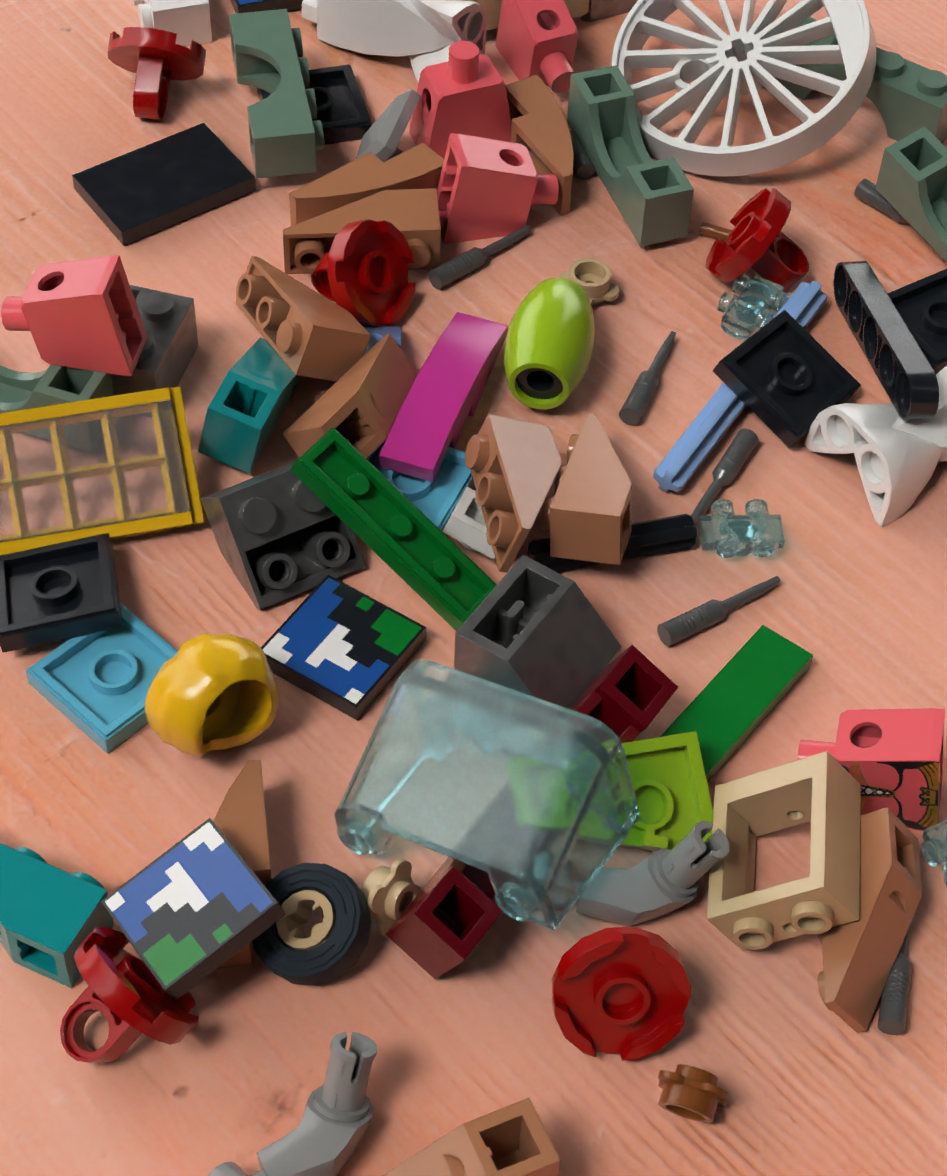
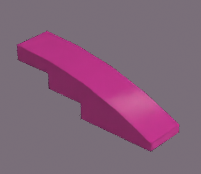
[379,312,508,482]

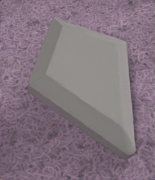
[356,89,421,162]

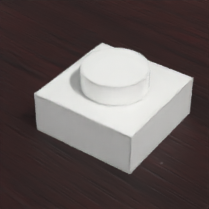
[442,486,495,559]

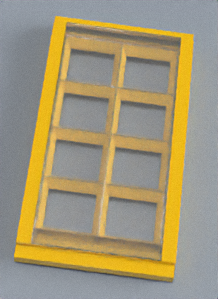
[0,386,204,556]

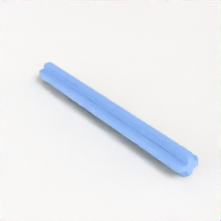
[653,281,827,493]

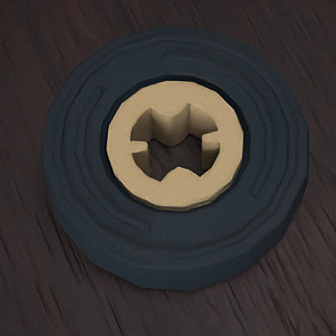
[252,863,372,986]

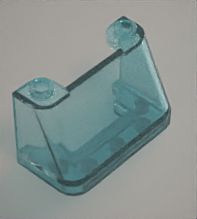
[334,659,640,930]

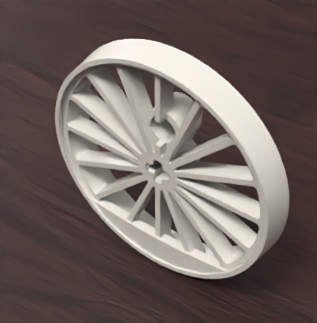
[612,0,876,177]

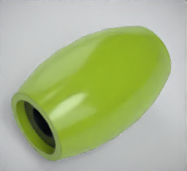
[504,278,595,410]

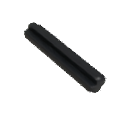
[527,514,697,572]

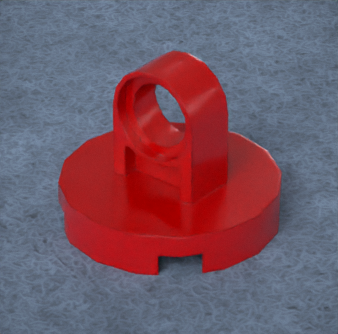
[107,27,206,120]
[706,188,809,290]
[311,219,415,327]
[60,927,199,1064]
[552,927,691,1061]

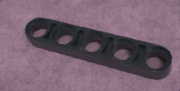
[833,261,939,420]

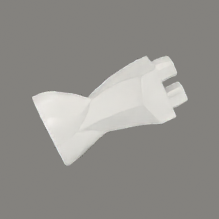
[302,0,487,83]
[804,366,947,527]

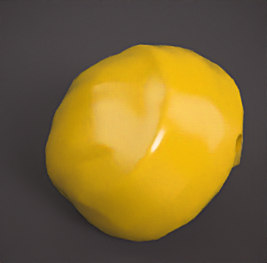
[144,633,279,757]

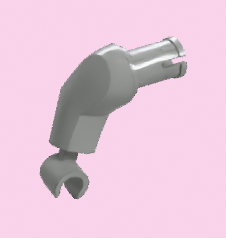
[531,821,730,926]
[208,1032,377,1176]

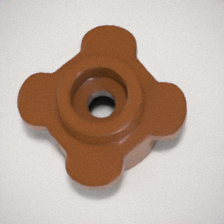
[658,1064,727,1123]

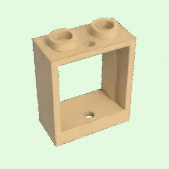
[707,751,861,951]

